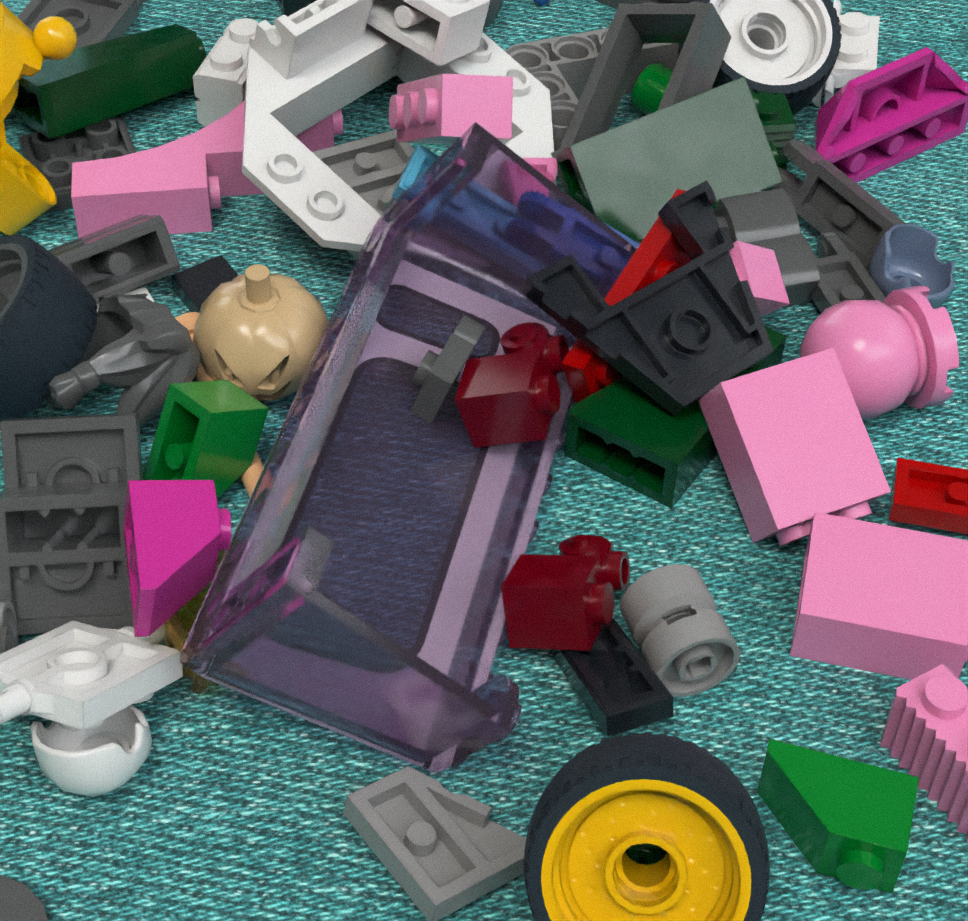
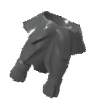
[46,293,201,428]

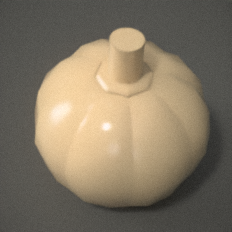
[193,264,331,401]

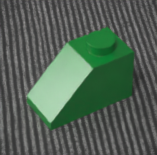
[143,380,269,498]
[757,739,919,893]

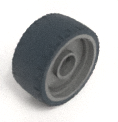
[0,234,98,421]

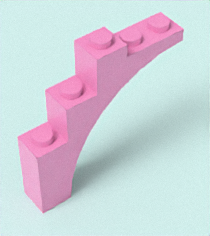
[71,100,343,238]

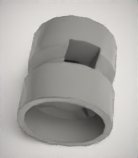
[620,564,741,697]

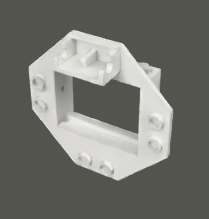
[242,0,558,278]

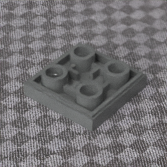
[18,117,136,214]

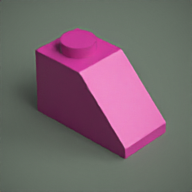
[123,480,231,637]

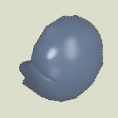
[869,224,955,309]

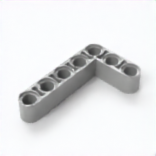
[505,28,679,152]

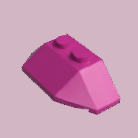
[812,47,968,183]

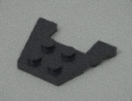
[520,180,774,416]

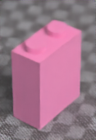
[698,348,891,546]
[790,512,968,680]

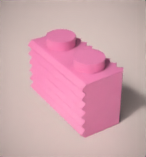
[880,664,968,843]

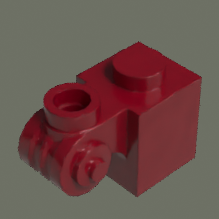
[454,322,570,448]
[501,535,630,651]

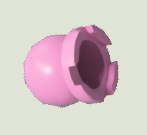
[799,286,959,419]

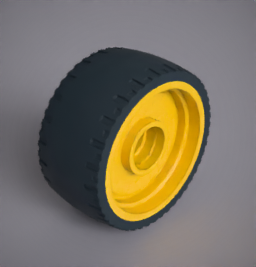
[524,732,770,921]

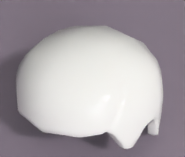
[30,705,152,797]

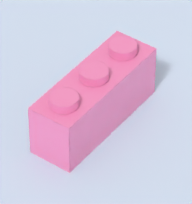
[389,74,513,144]

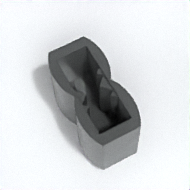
[714,188,820,307]

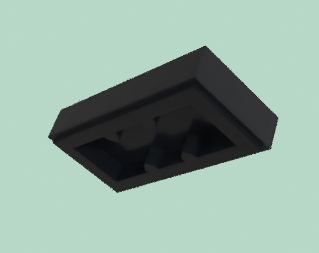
[552,618,674,737]

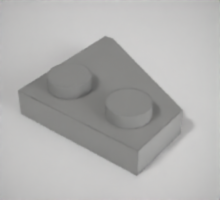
[313,129,414,218]
[343,766,526,921]

